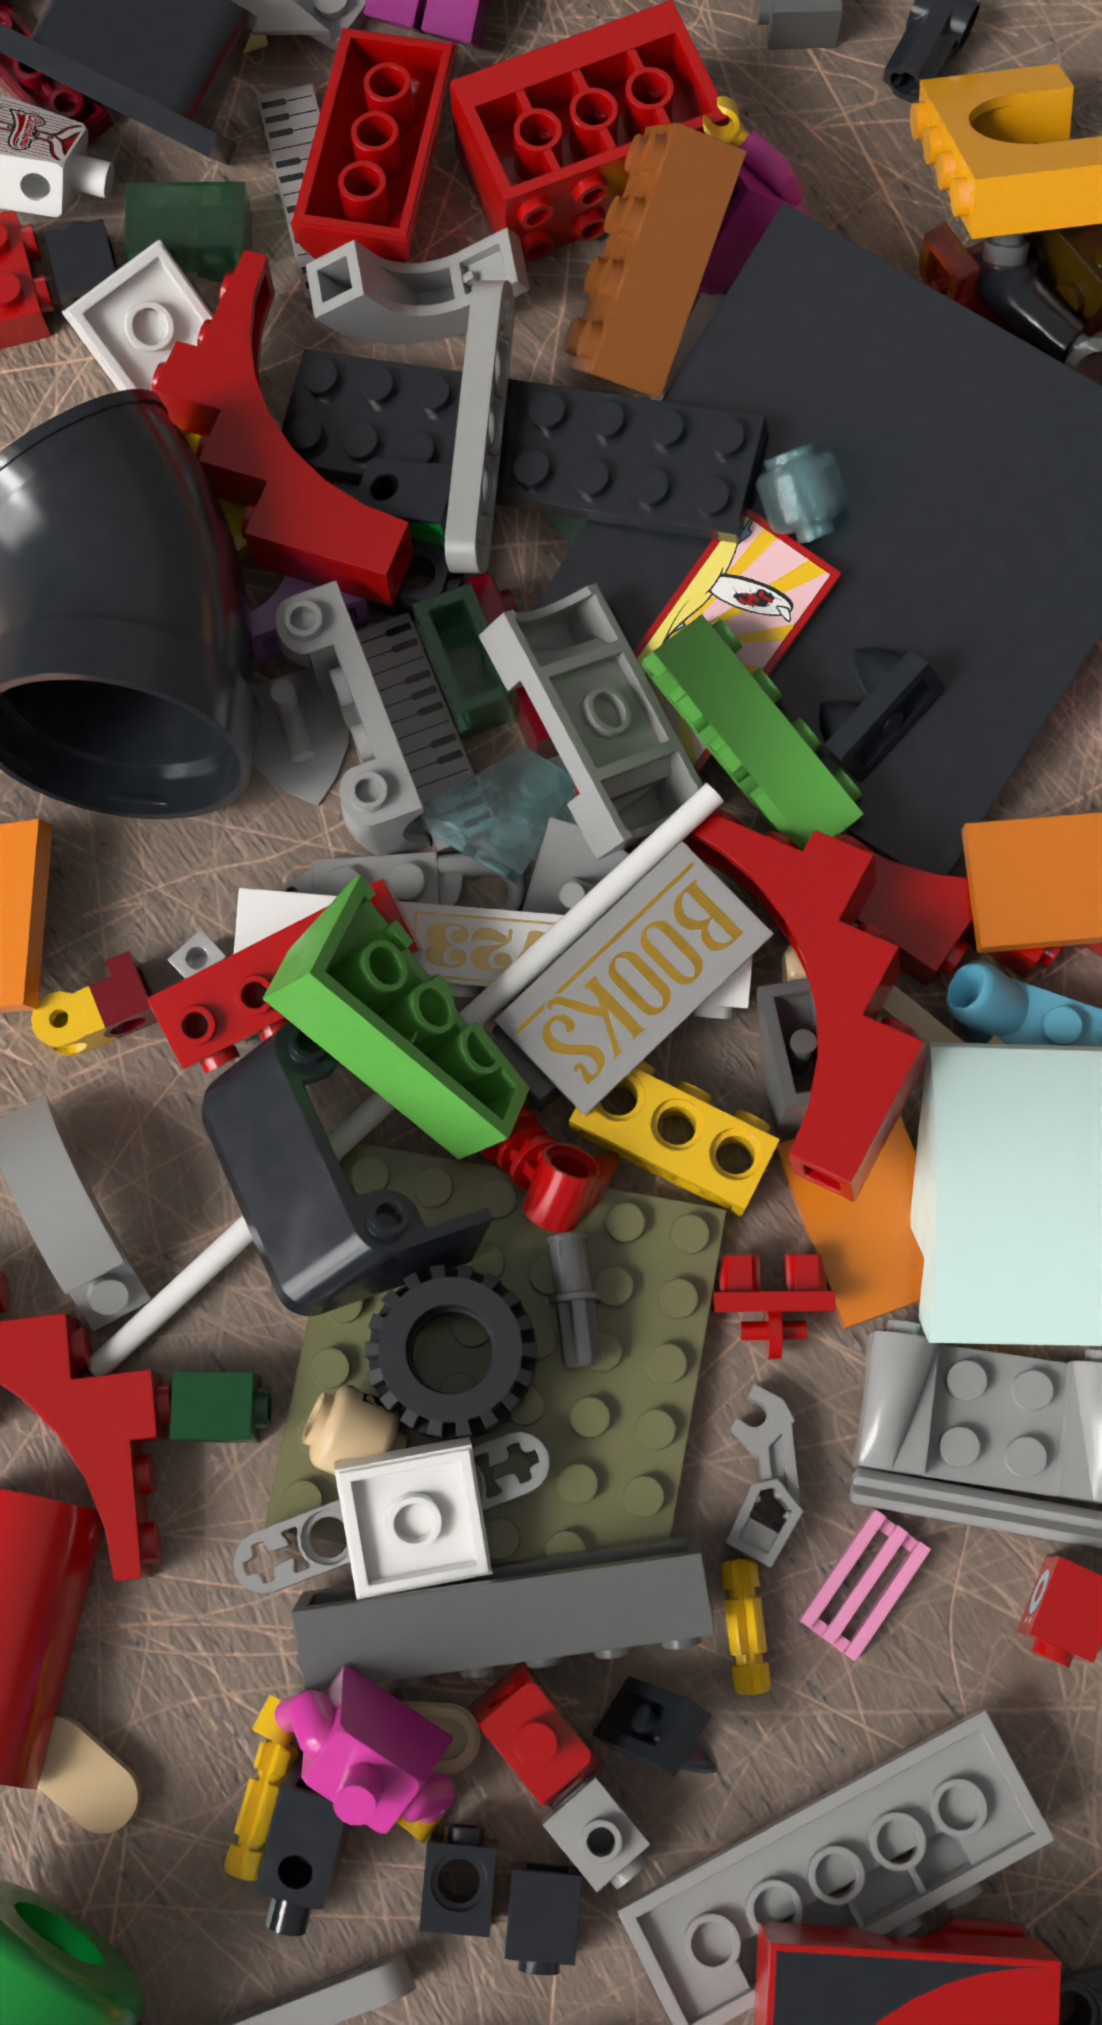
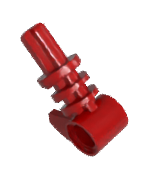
[480,1104,620,1233]

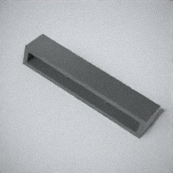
[291,1534,715,1691]

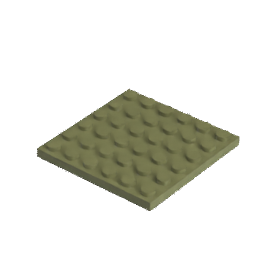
[264,1142,726,1564]

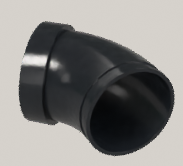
[0,389,261,819]

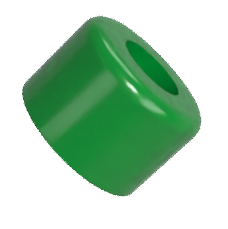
[0,1879,145,2025]

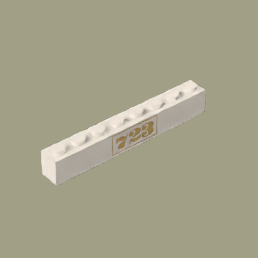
[234,888,753,1019]

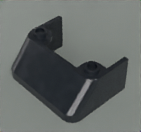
[201,1021,493,1316]

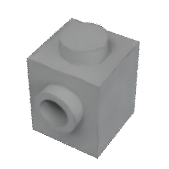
[542,1772,650,1892]

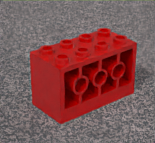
[450,0,729,262]

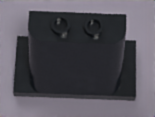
[0,0,257,165]

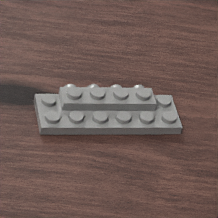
[617,1708,1055,2025]

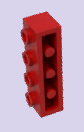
[146,878,423,1074]

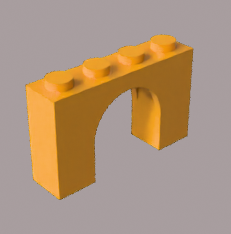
[910,63,1102,239]

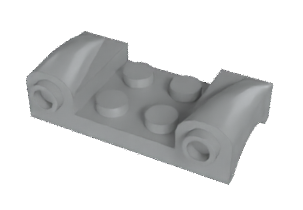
[275,581,430,857]
[479,583,703,860]
[852,1320,1102,1505]

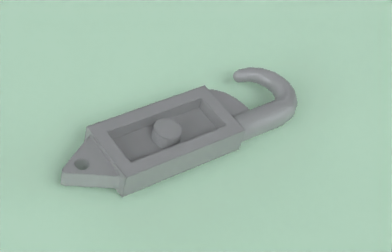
[276,851,526,911]

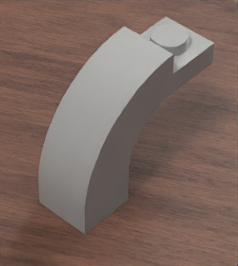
[305,227,530,344]
[0,1095,151,1331]

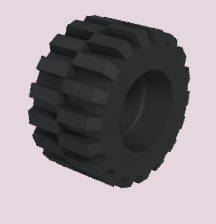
[365,1264,537,1440]

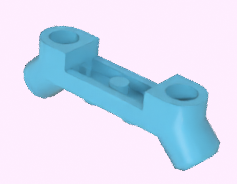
[945,960,1102,1046]

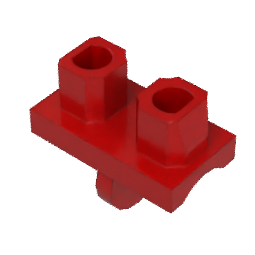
[711,1254,836,1360]

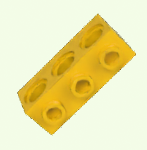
[569,1061,780,1218]

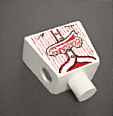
[0,95,115,217]

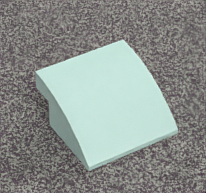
[910,1042,1102,1346]

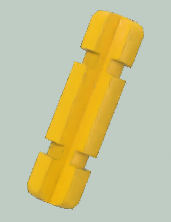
[721,1558,771,1695]
[224,1739,298,1881]

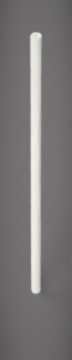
[87,783,724,1376]

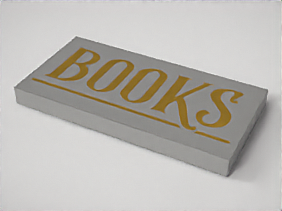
[494,841,773,1116]

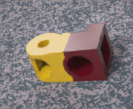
[31,951,158,1056]

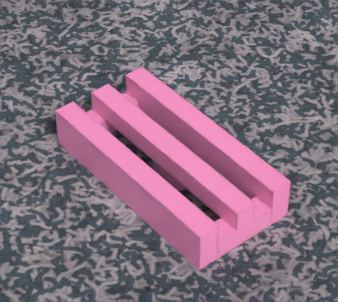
[797,1509,931,1662]

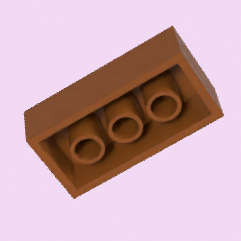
[563,123,747,399]

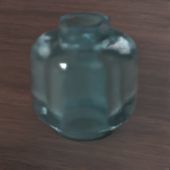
[756,443,848,544]

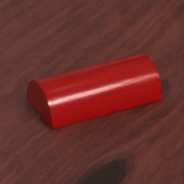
[291,28,457,263]
[0,1489,103,1789]

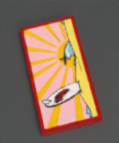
[633,508,842,776]

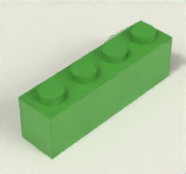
[641,614,864,851]
[263,875,530,1160]

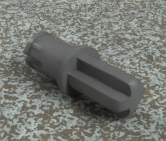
[546,1232,602,1368]

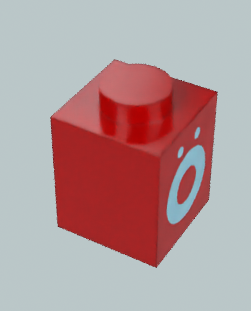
[1017,1556,1102,1668]

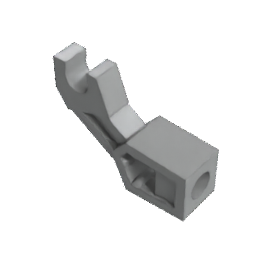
[724,1384,803,1569]

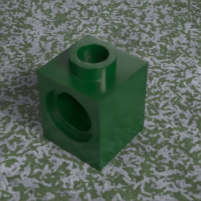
[170,1371,272,1443]

